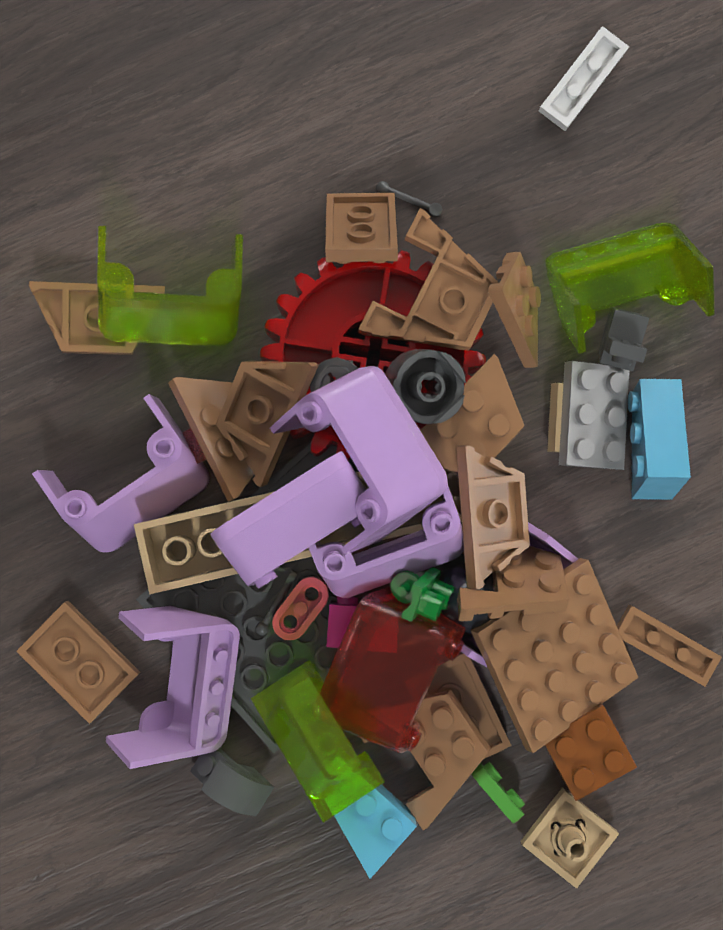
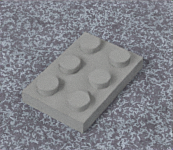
[559,361,630,470]

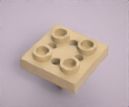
[520,787,619,889]

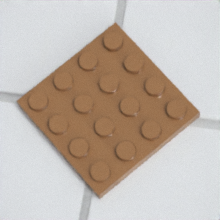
[471,558,638,753]

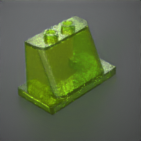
[251,660,385,823]

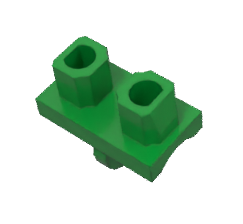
[391,567,456,622]

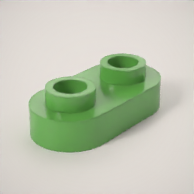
[471,762,525,823]

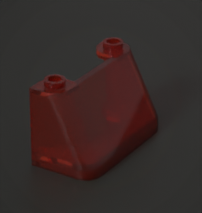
[313,586,466,754]

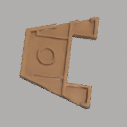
[358,208,499,351]
[457,524,569,621]
[347,689,491,830]

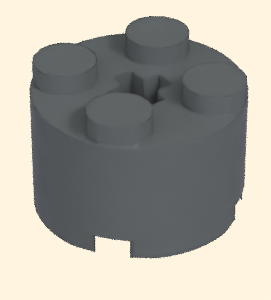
[385,349,466,424]

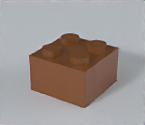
[544,703,637,801]

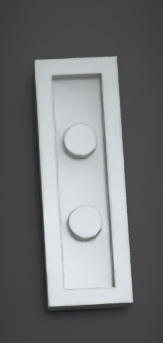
[539,26,629,131]

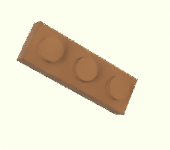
[617,605,722,687]

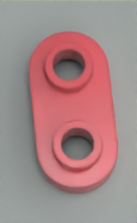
[272,576,329,640]

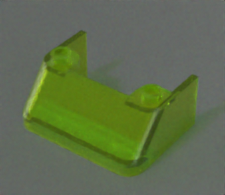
[545,223,714,353]
[97,226,243,346]

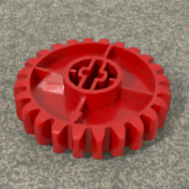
[260,250,486,462]

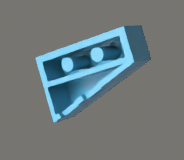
[628,379,691,500]
[315,746,417,879]

